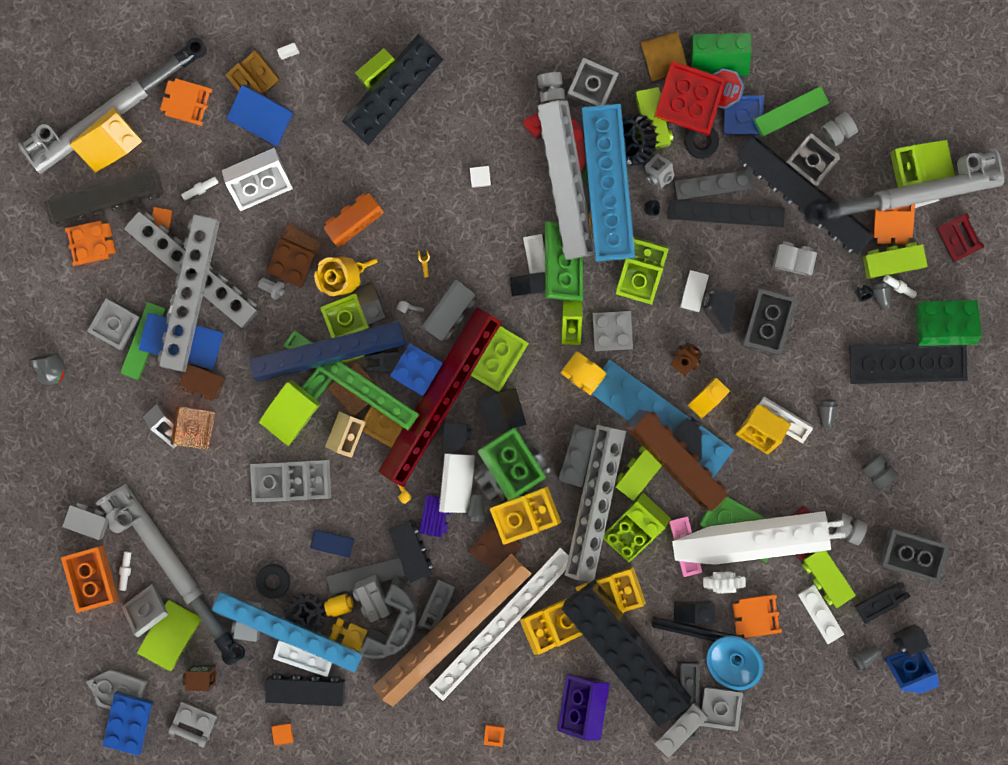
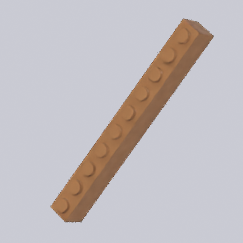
[373,553,531,707]

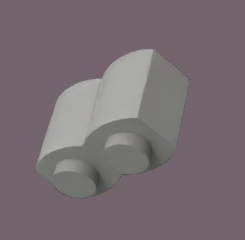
[772,242,817,276]

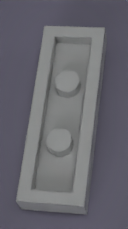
[655,703,709,758]

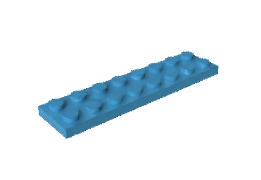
[582,104,635,262]
[592,360,734,478]

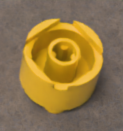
[314,256,361,296]
[560,351,606,396]

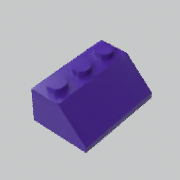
[557,674,610,741]

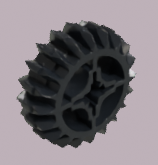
[622,113,660,166]

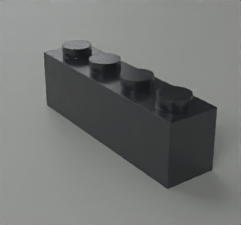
[265,673,345,706]

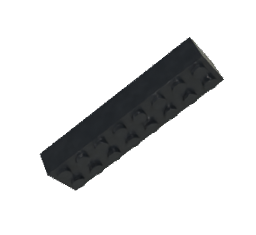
[737,135,873,254]
[562,579,691,727]

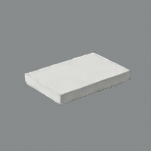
[439,454,475,513]

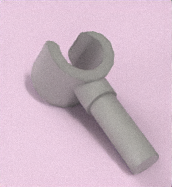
[396,301,424,313]

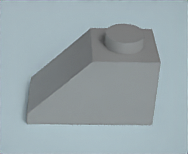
[143,404,188,448]

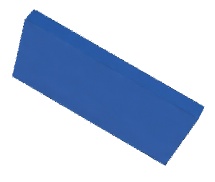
[138,313,224,370]

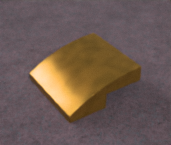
[640,31,687,81]
[226,50,281,95]

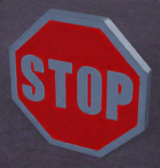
[712,68,745,109]

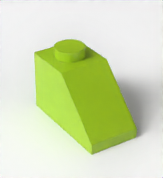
[562,301,582,345]

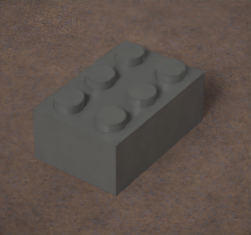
[741,288,797,355]
[878,527,949,583]

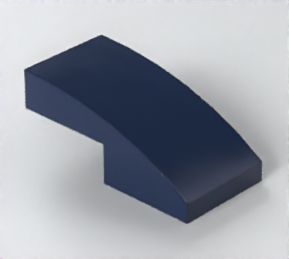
[310,529,354,558]

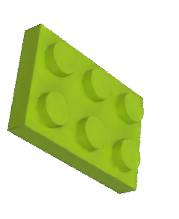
[471,326,529,392]

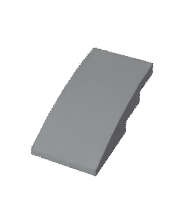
[250,460,332,502]

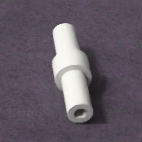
[181,176,219,201]
[884,275,917,298]
[118,551,131,591]

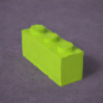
[635,87,673,149]
[863,242,928,279]
[615,446,662,501]
[802,550,856,608]

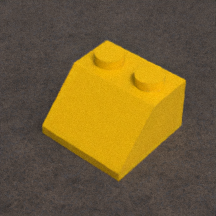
[735,404,791,455]

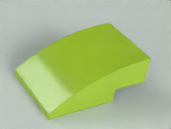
[615,236,669,305]
[320,293,370,364]
[259,380,321,446]
[137,600,202,672]

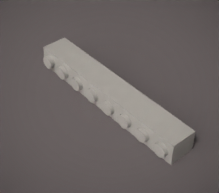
[538,101,595,260]

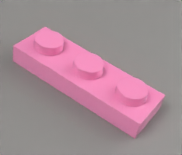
[669,516,702,577]

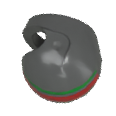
[29,353,66,386]

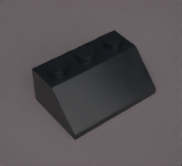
[702,289,737,334]

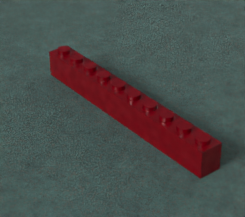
[378,307,502,487]

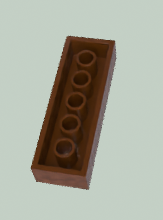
[624,410,728,512]

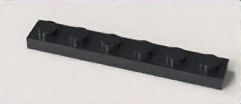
[668,200,785,228]

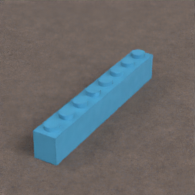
[212,591,362,673]

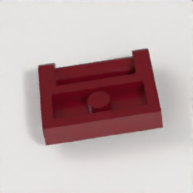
[936,213,984,262]

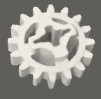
[703,571,746,593]

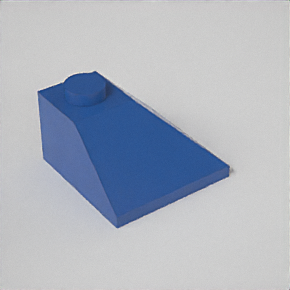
[885,651,939,693]

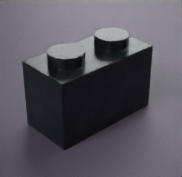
[893,624,931,657]

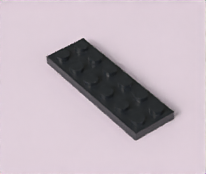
[342,34,444,146]
[849,344,968,384]

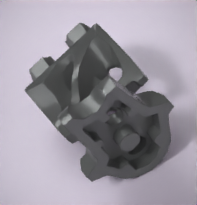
[473,440,551,501]

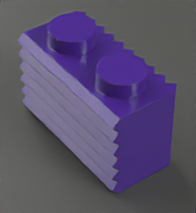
[419,494,451,537]

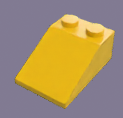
[69,107,142,173]

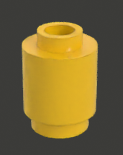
[324,594,354,617]

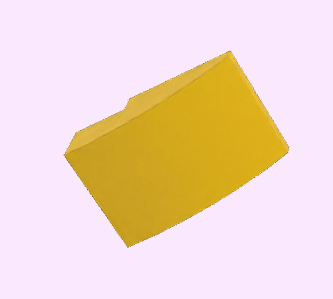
[490,486,561,545]
[576,567,646,613]
[519,598,582,655]

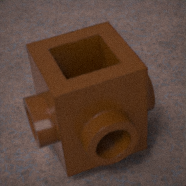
[670,342,702,376]

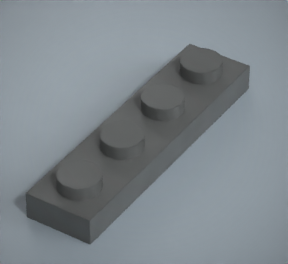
[674,169,753,200]

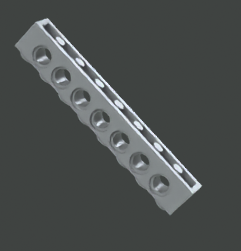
[124,212,259,328]
[158,215,220,372]
[565,425,626,581]

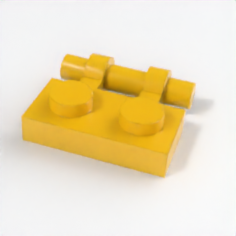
[329,617,368,650]

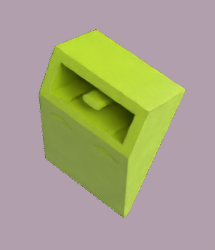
[890,140,955,187]
[603,493,671,563]

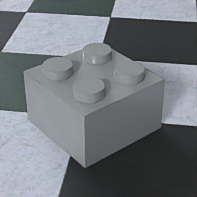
[567,58,619,107]

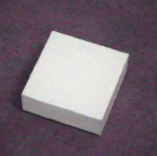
[277,43,299,60]
[470,166,491,188]

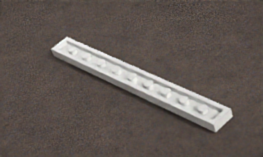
[429,547,569,701]

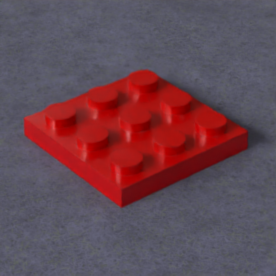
[654,61,726,135]

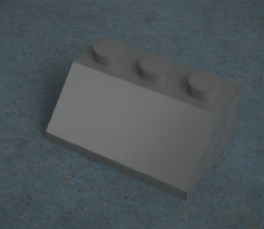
[422,280,477,342]
[558,424,596,487]

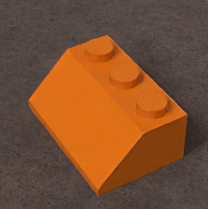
[324,193,384,248]

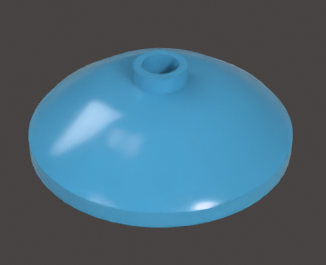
[707,636,764,690]

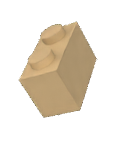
[325,411,366,458]

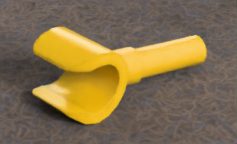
[417,249,430,278]
[356,258,378,274]
[398,485,411,504]

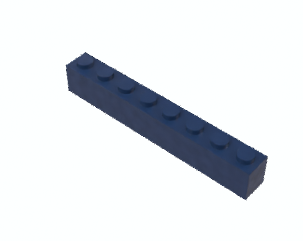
[249,321,406,382]

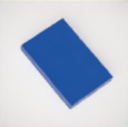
[227,84,294,146]

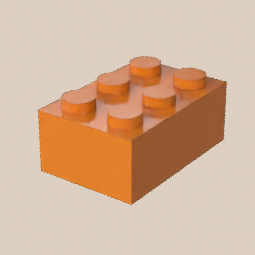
[61,545,119,613]

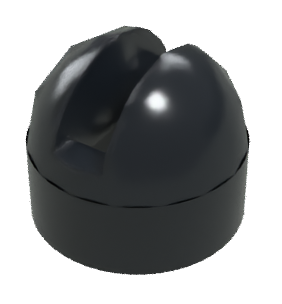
[644,200,660,216]
[856,285,873,302]

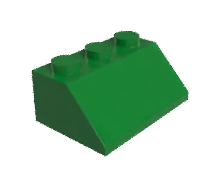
[691,33,751,76]

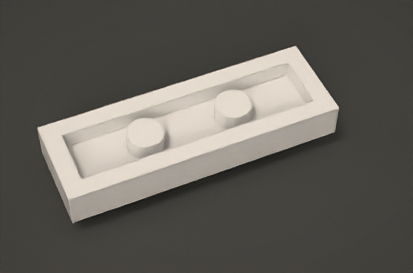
[759,397,813,443]
[797,584,844,644]
[273,640,332,677]

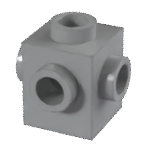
[644,153,674,189]

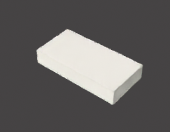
[523,234,545,274]
[680,270,709,312]

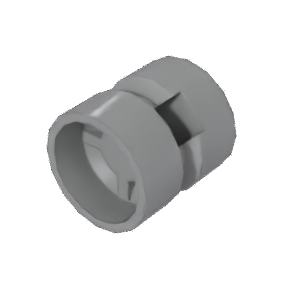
[537,72,565,104]
[821,112,858,147]
[832,512,868,546]

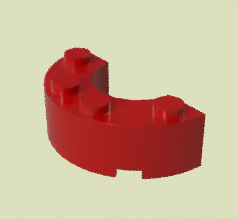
[523,113,587,174]

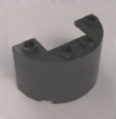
[359,576,417,658]

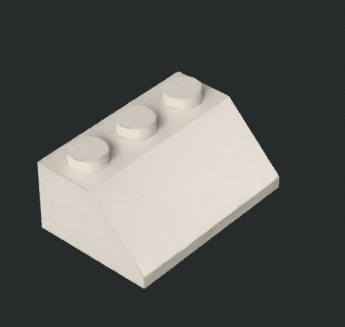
[222,148,293,211]

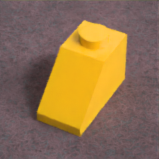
[687,378,730,419]

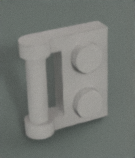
[168,701,218,748]

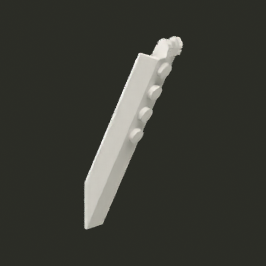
[672,511,845,565]

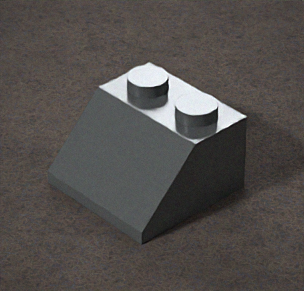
[786,133,840,187]

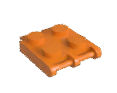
[160,78,213,126]
[873,204,915,244]
[64,221,116,266]
[732,594,782,638]

